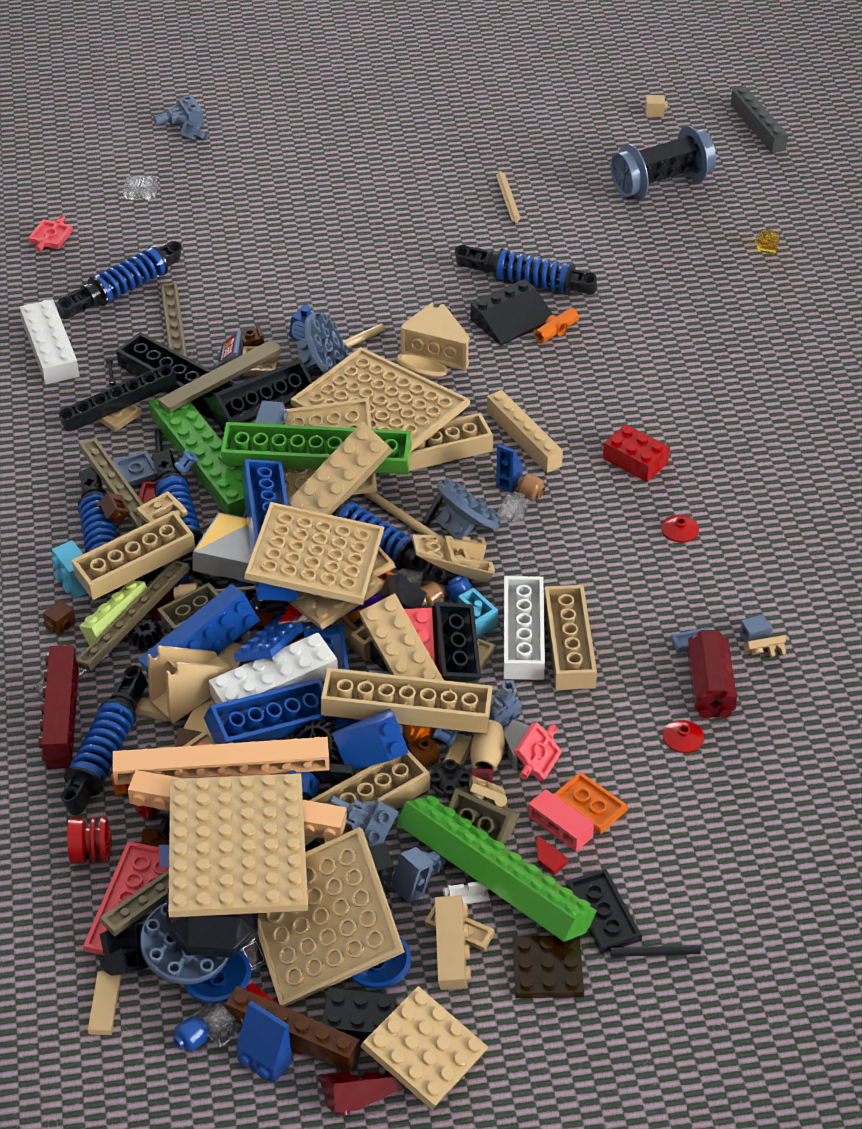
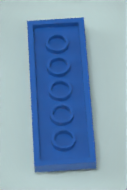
[233,611,312,662]

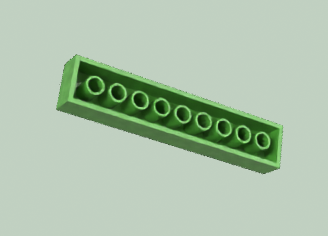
[149,397,246,517]
[221,422,412,474]
[397,796,597,942]

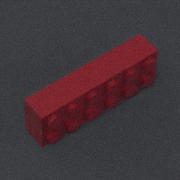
[38,645,79,769]

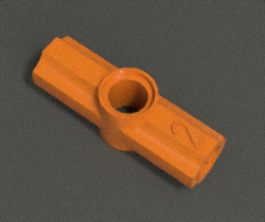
[534,307,579,344]

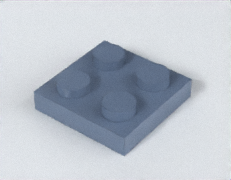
[113,450,158,487]

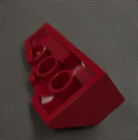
[319,1070,405,1116]

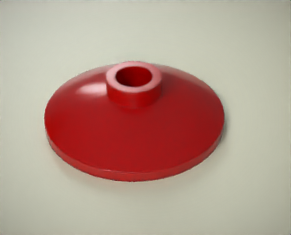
[661,515,699,543]
[663,720,704,753]

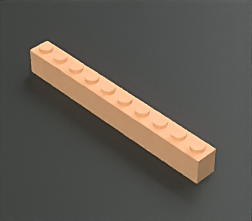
[113,737,330,785]
[128,770,347,840]

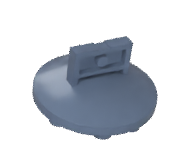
[297,312,349,374]
[436,477,501,540]
[140,903,229,984]

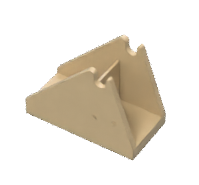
[401,302,470,371]
[148,646,234,724]

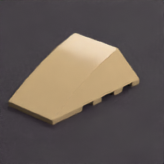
[412,535,495,583]

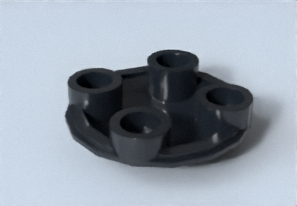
[430,759,471,797]

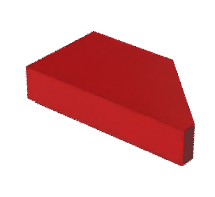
[537,837,569,876]

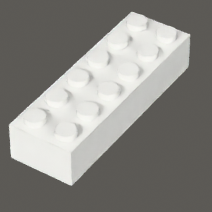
[20,299,80,385]
[504,576,545,680]
[209,633,338,704]

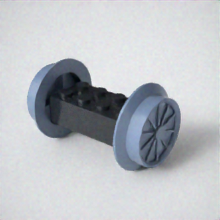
[611,126,716,200]

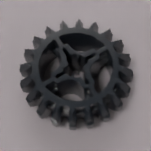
[294,720,341,764]

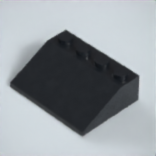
[470,279,553,346]

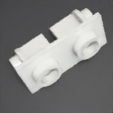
[442,882,490,904]

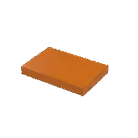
[554,772,628,835]

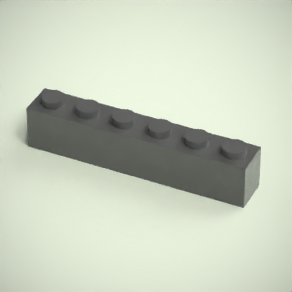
[730,86,788,153]

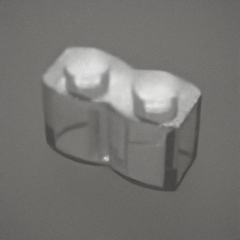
[123,176,158,200]

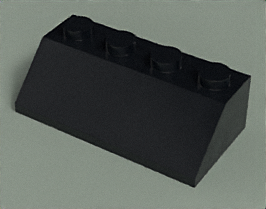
[432,602,481,683]

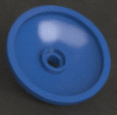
[350,936,411,989]
[184,950,251,1004]

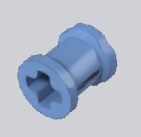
[174,449,199,474]
[431,728,458,747]

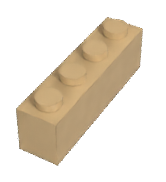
[435,895,471,990]

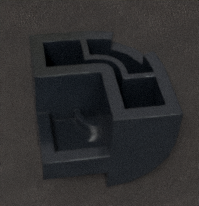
[99,924,149,976]

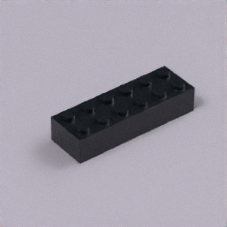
[207,359,313,433]

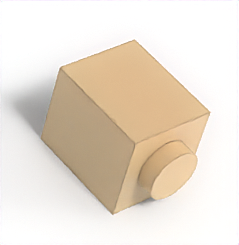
[645,95,668,117]

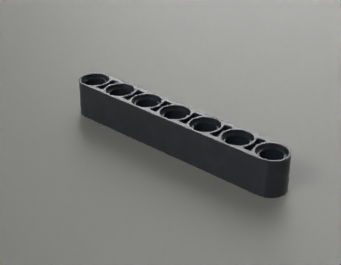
[59,365,177,431]

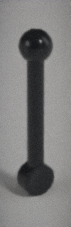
[106,359,116,386]

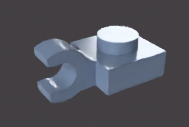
[180,120,209,140]

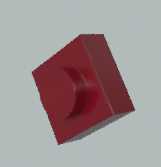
[472,768,493,783]

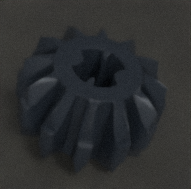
[129,618,163,651]

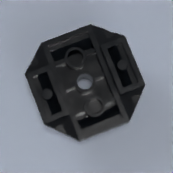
[165,888,258,958]

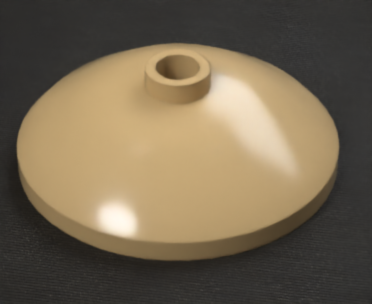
[396,354,448,380]

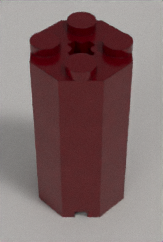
[687,630,737,718]

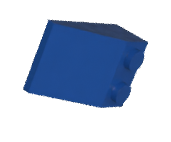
[304,625,349,685]
[332,709,409,770]
[236,1001,292,1083]

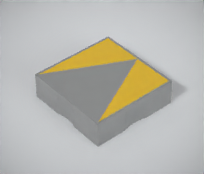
[193,512,255,584]

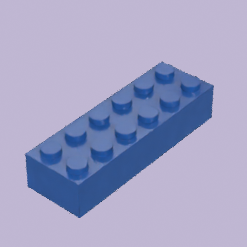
[138,584,260,674]
[204,679,334,744]

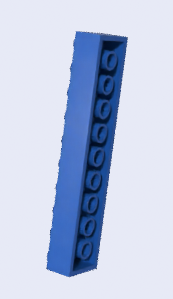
[242,459,298,601]

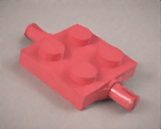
[28,215,73,252]
[514,722,562,781]

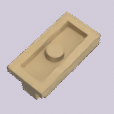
[743,635,787,658]

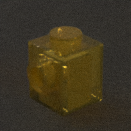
[755,229,781,255]

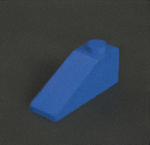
[496,444,523,493]

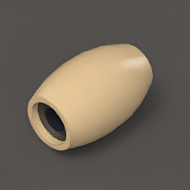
[470,720,505,772]

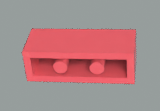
[528,789,594,852]

